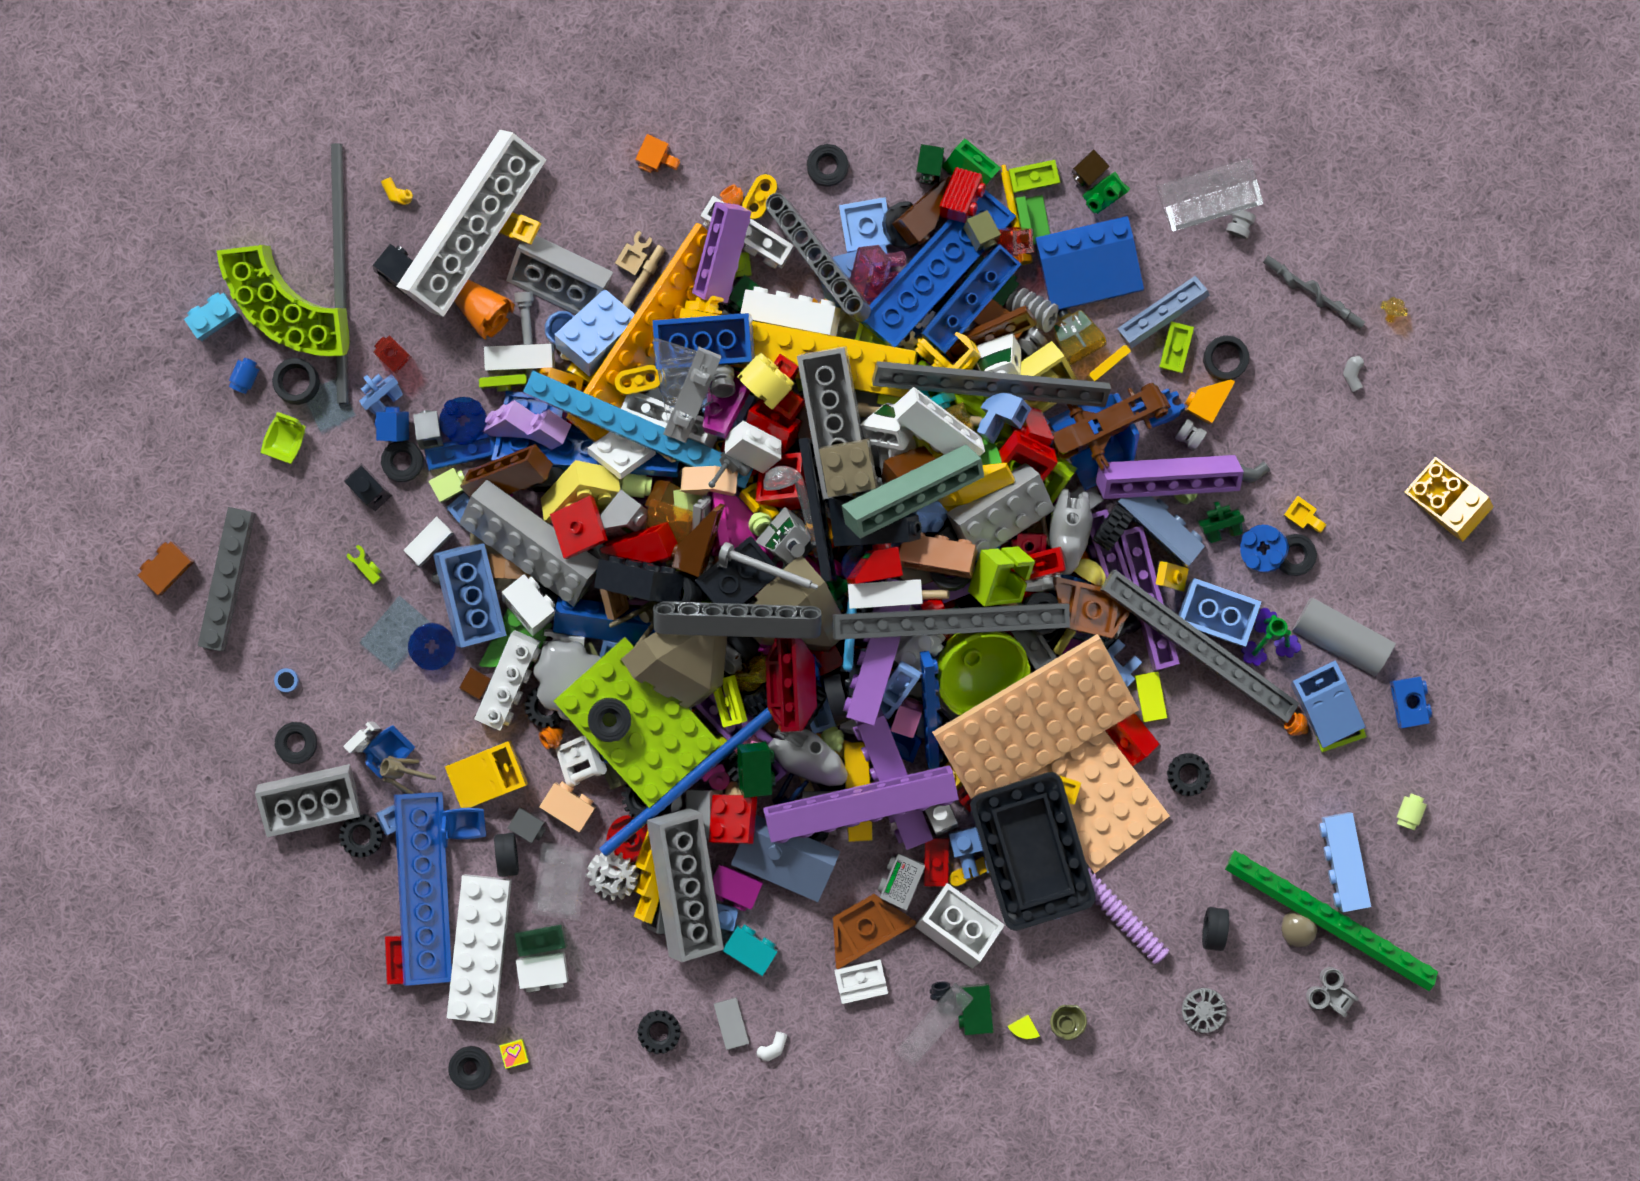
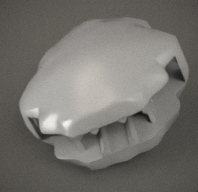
[1049,489,1093,575]
[533,640,601,720]
[768,728,848,786]

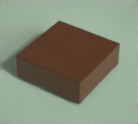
[459,667,491,700]

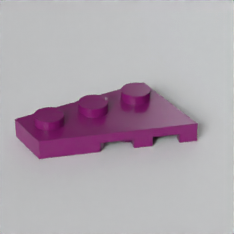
[703,370,751,439]

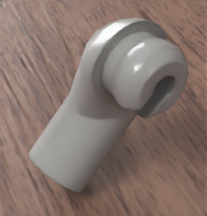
[1343,356,1364,392]

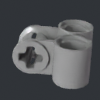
[1306,967,1359,1018]

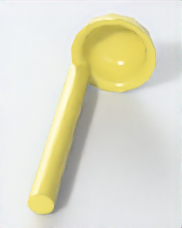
[1053,559,1106,656]

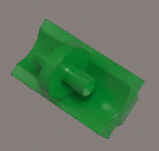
[1082,172,1130,214]

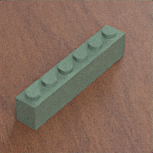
[842,444,984,538]

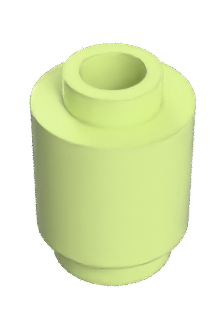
[618,473,652,498]
[1397,794,1427,830]

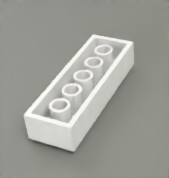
[447,874,512,1023]

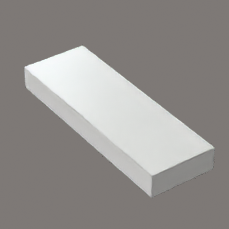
[484,344,555,370]
[848,579,923,609]

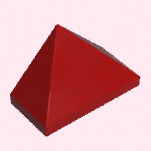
[1020,547,1066,581]

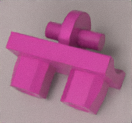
[700,753,730,790]

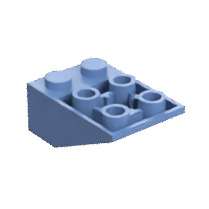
[1291,660,1365,748]

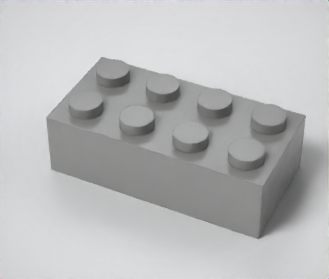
[946,462,1055,561]

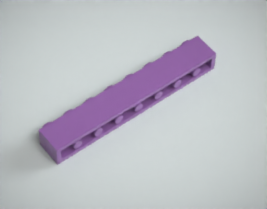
[763,765,959,843]

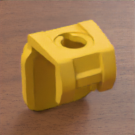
[915,332,981,370]

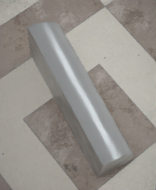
[1292,598,1396,677]

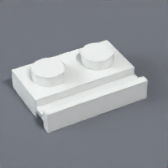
[343,722,380,753]
[834,959,888,1004]

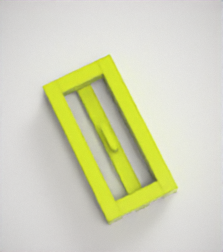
[714,675,747,727]

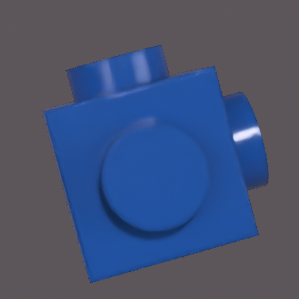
[375,407,409,442]

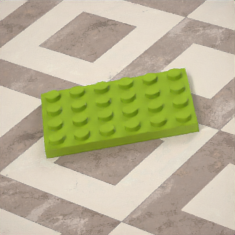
[553,637,721,808]

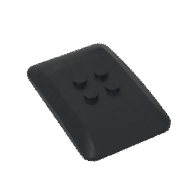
[970,772,1096,931]

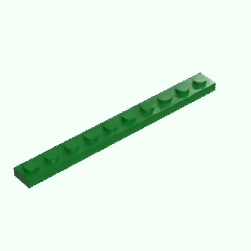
[1225,850,1438,991]

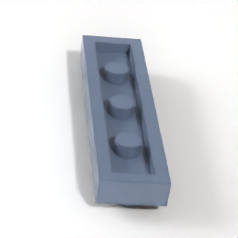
[1117,276,1210,348]

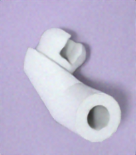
[757,1031,787,1061]

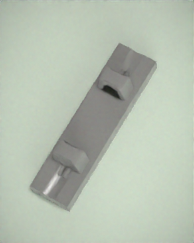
[663,347,721,443]

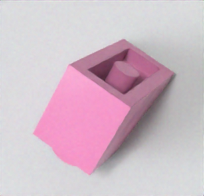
[890,698,923,738]

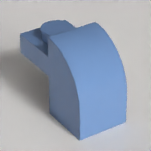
[977,393,1032,444]

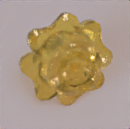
[1381,297,1408,323]

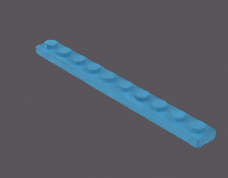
[523,371,753,490]

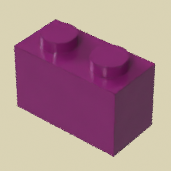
[713,864,763,911]

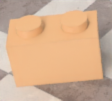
[539,781,596,832]

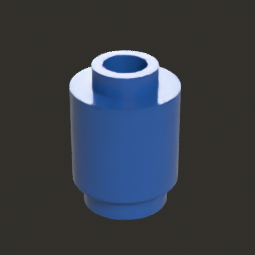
[229,357,260,394]

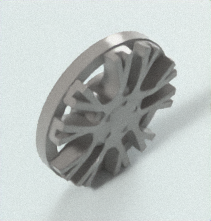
[1182,988,1227,1033]

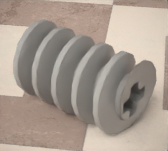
[1006,287,1059,333]

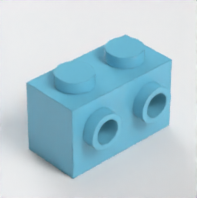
[184,293,241,341]

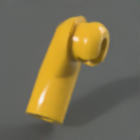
[381,177,413,205]

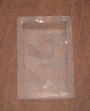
[532,842,591,921]

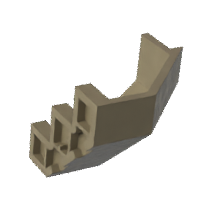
[749,556,841,652]
[621,632,727,709]

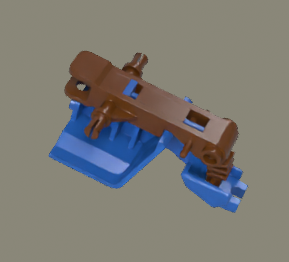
[1048,383,1185,491]

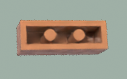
[899,532,978,579]

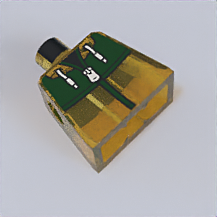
[1053,309,1107,365]

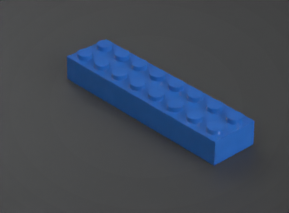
[920,244,1021,354]

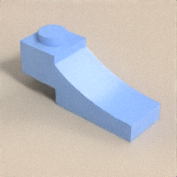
[880,660,922,719]

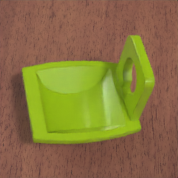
[261,412,306,464]

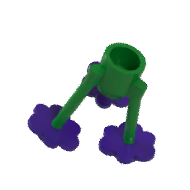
[1241,608,1301,666]

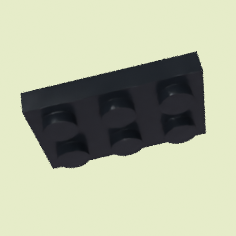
[694,536,777,604]

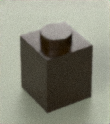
[1072,149,1110,188]

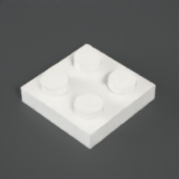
[588,432,656,480]

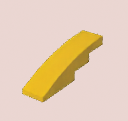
[843,742,872,842]
[633,831,659,924]

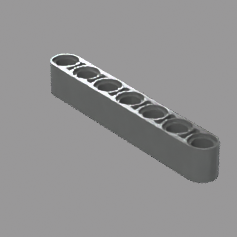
[766,193,871,322]
[653,602,822,639]

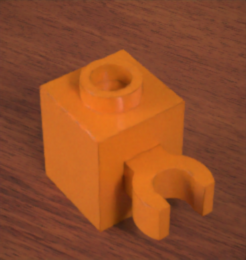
[635,134,680,173]

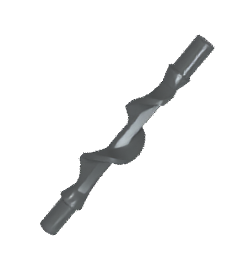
[1263,255,1365,329]

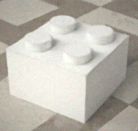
[502,574,555,637]

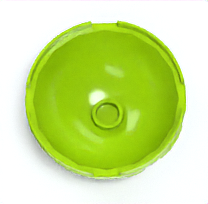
[935,631,1030,715]

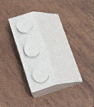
[915,883,1004,969]

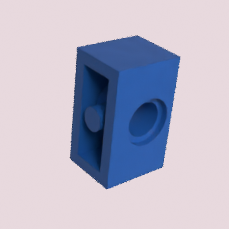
[1390,676,1432,728]

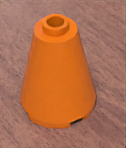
[454,279,515,339]

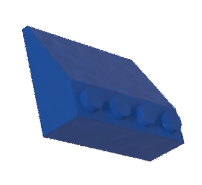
[1035,216,1144,311]

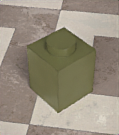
[963,210,1001,252]

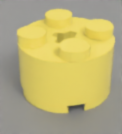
[737,353,795,410]

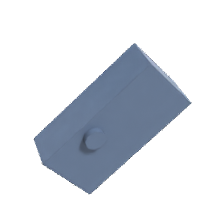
[731,815,840,902]

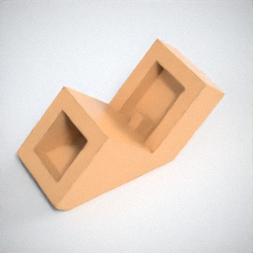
[680,466,738,496]

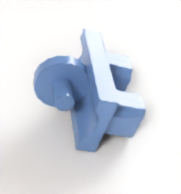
[359,373,403,415]

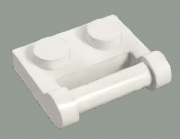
[555,735,607,787]

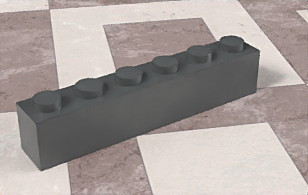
[198,507,256,651]

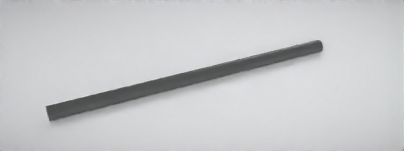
[331,143,349,404]

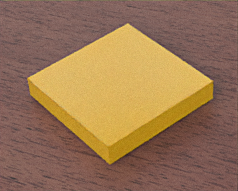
[1086,345,1131,382]

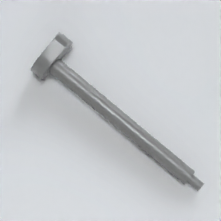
[719,542,818,590]

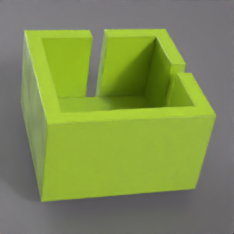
[968,546,1035,606]

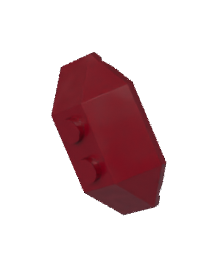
[765,638,817,732]

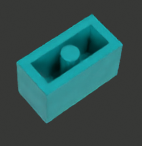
[722,924,778,976]

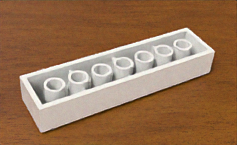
[396,130,546,317]

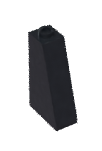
[828,495,922,546]

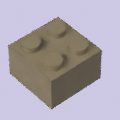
[819,438,878,497]

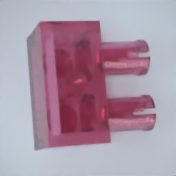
[850,245,906,302]

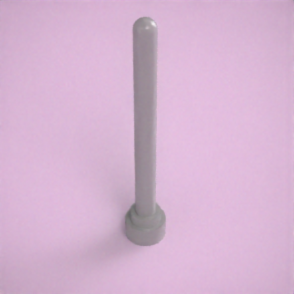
[514,292,536,381]

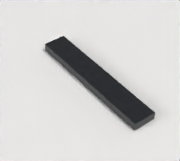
[799,438,837,583]

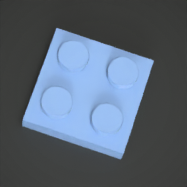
[839,197,892,253]

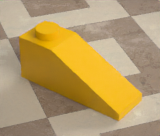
[939,463,1015,507]

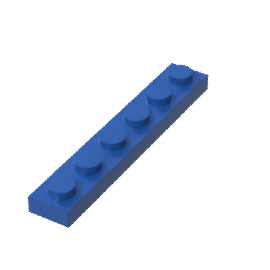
[920,650,943,770]

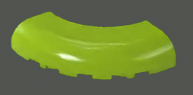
[216,245,349,356]

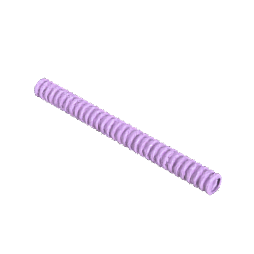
[1088,868,1169,964]

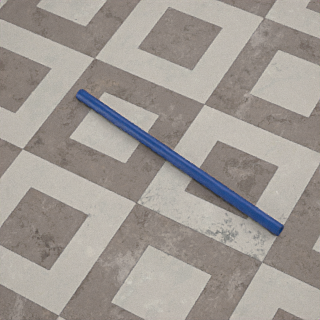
[599,707,773,857]

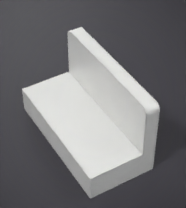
[404,516,454,567]

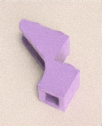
[483,400,571,450]

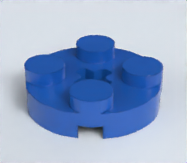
[1240,524,1289,572]

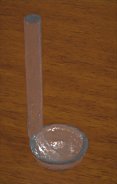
[763,466,818,558]

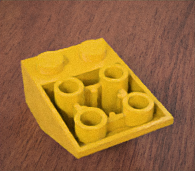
[1405,457,1494,542]
[445,741,528,808]

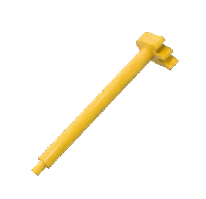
[1001,165,1033,266]

